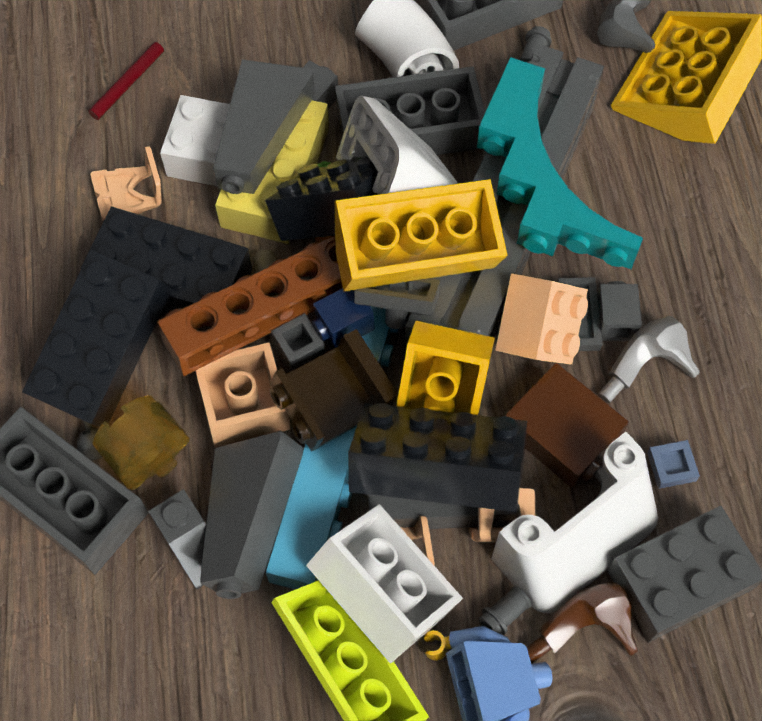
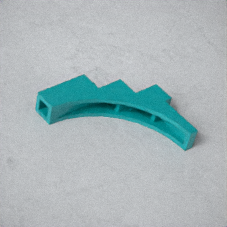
[477,57,643,269]

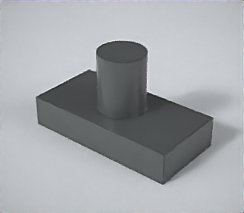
[355,278,441,329]

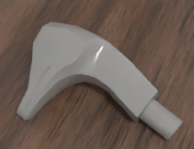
[598,316,699,403]

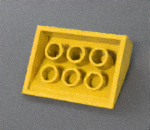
[611,11,762,144]

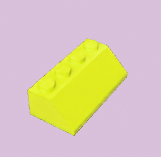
[271,580,429,721]

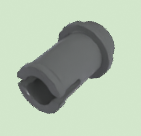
[519,26,552,63]
[479,586,532,635]

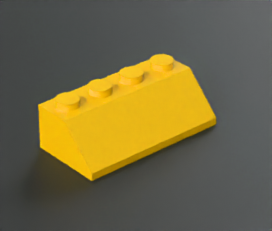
[335,179,508,291]

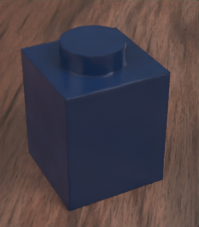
[312,288,375,349]

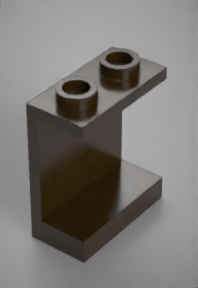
[270,329,398,452]

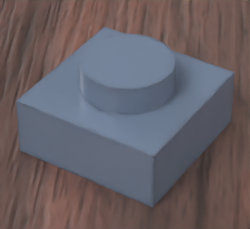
[647,440,700,489]

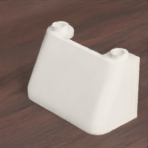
[336,96,458,194]
[491,432,658,613]

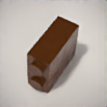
[505,363,629,489]

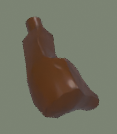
[527,582,638,664]

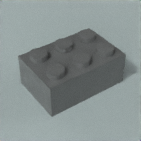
[607,505,762,643]

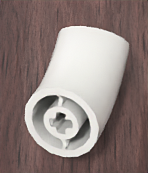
[355,0,459,78]

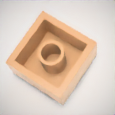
[495,273,588,364]
[195,342,290,448]

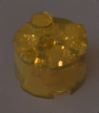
[93,395,190,490]

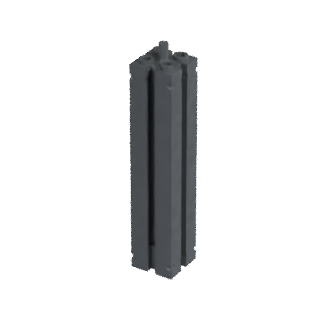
[404,43,604,358]

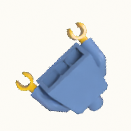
[424,626,552,721]

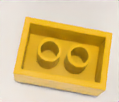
[397,321,495,415]

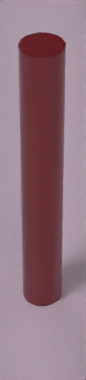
[88,42,164,120]

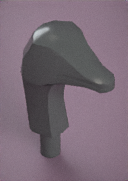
[597,0,655,53]

